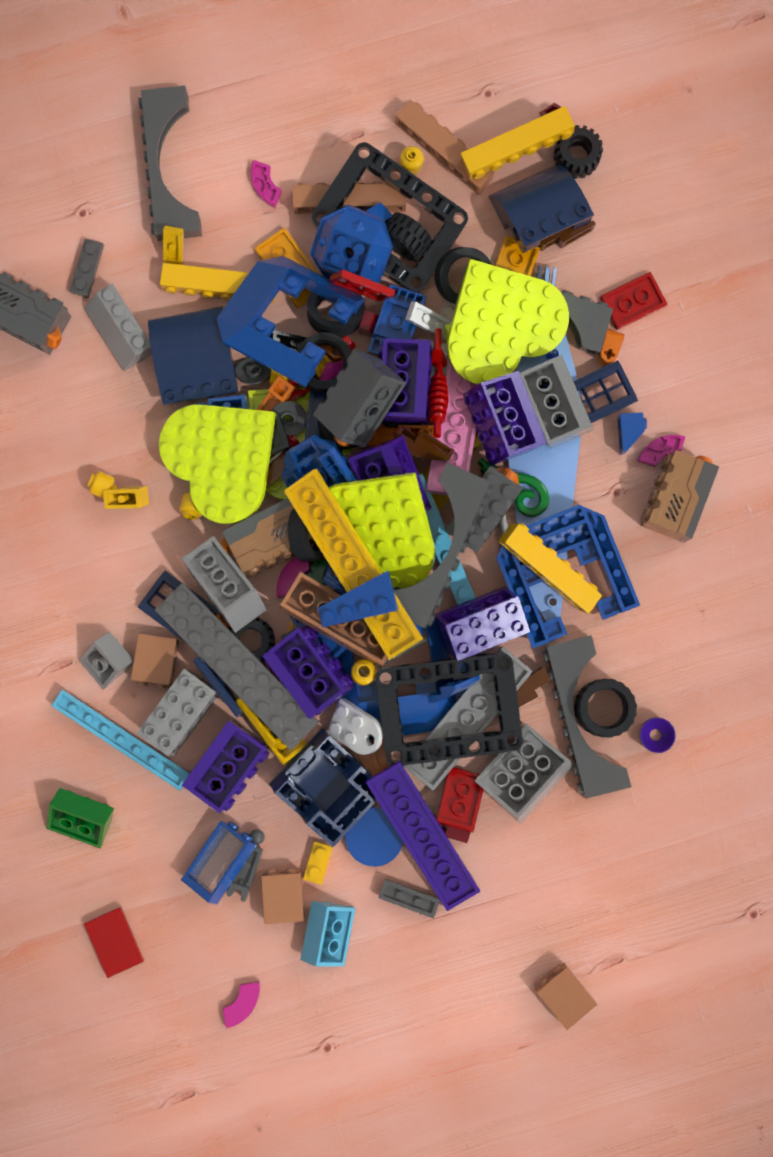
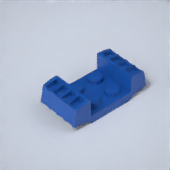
[368,284,427,363]

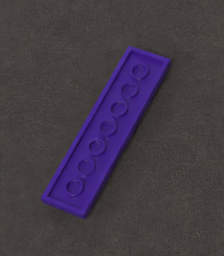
[366,760,481,911]

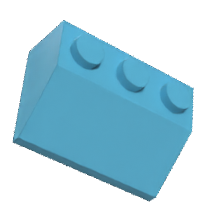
[300,901,355,966]

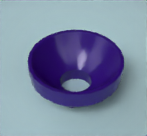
[640,718,676,753]

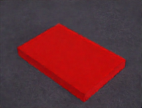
[329,269,395,302]
[600,271,668,330]
[436,767,483,833]
[84,907,144,978]

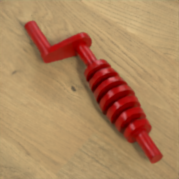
[428,328,449,438]

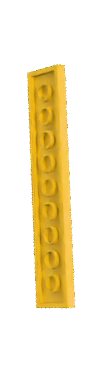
[284,469,423,660]

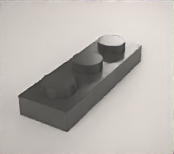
[69,239,104,298]
[378,879,440,919]

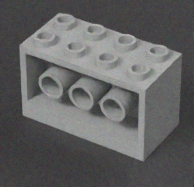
[520,354,594,449]
[181,536,267,633]
[137,669,219,757]

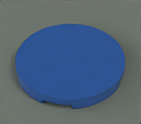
[345,807,403,867]

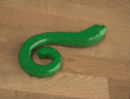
[478,458,549,517]

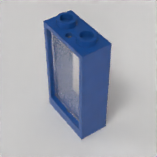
[181,821,257,904]

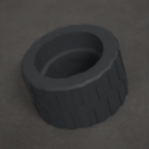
[574,679,637,738]

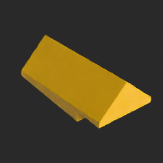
[236,698,307,765]

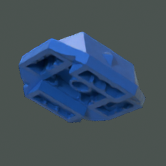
[310,205,393,283]
[281,434,357,487]

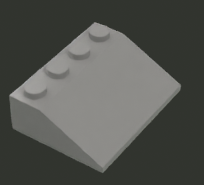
[475,724,572,824]

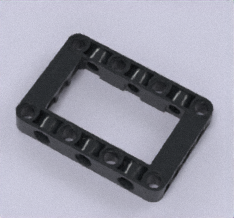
[312,142,468,293]
[376,652,523,766]

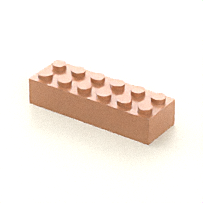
[279,572,388,668]

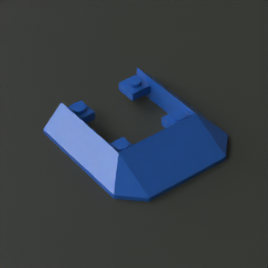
[217,256,365,388]
[496,505,641,649]
[337,619,456,740]

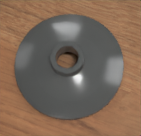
[235,358,271,385]
[271,401,307,436]

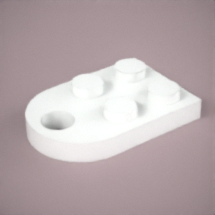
[327,698,383,755]

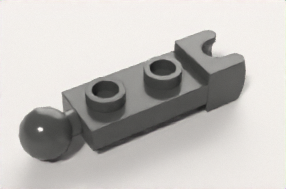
[227,829,265,902]

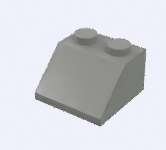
[79,632,134,690]

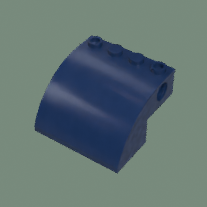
[489,164,594,253]
[148,306,238,405]
[269,728,377,847]

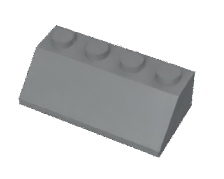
[84,283,152,371]

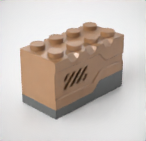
[641,450,719,543]
[220,498,314,577]

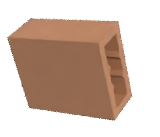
[131,634,179,689]
[261,868,305,924]
[535,963,597,1030]

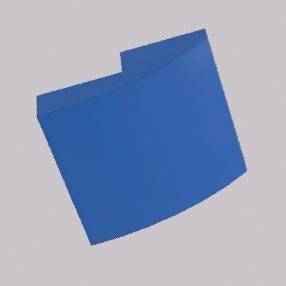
[427,675,480,703]

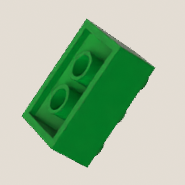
[46,788,114,849]

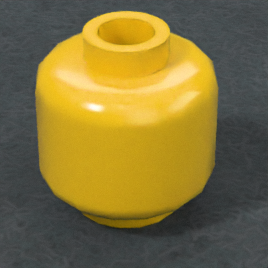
[399,146,424,174]
[87,471,117,499]
[179,492,203,520]
[351,659,377,686]

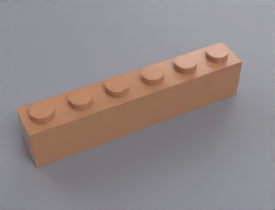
[395,99,494,195]
[293,182,406,214]

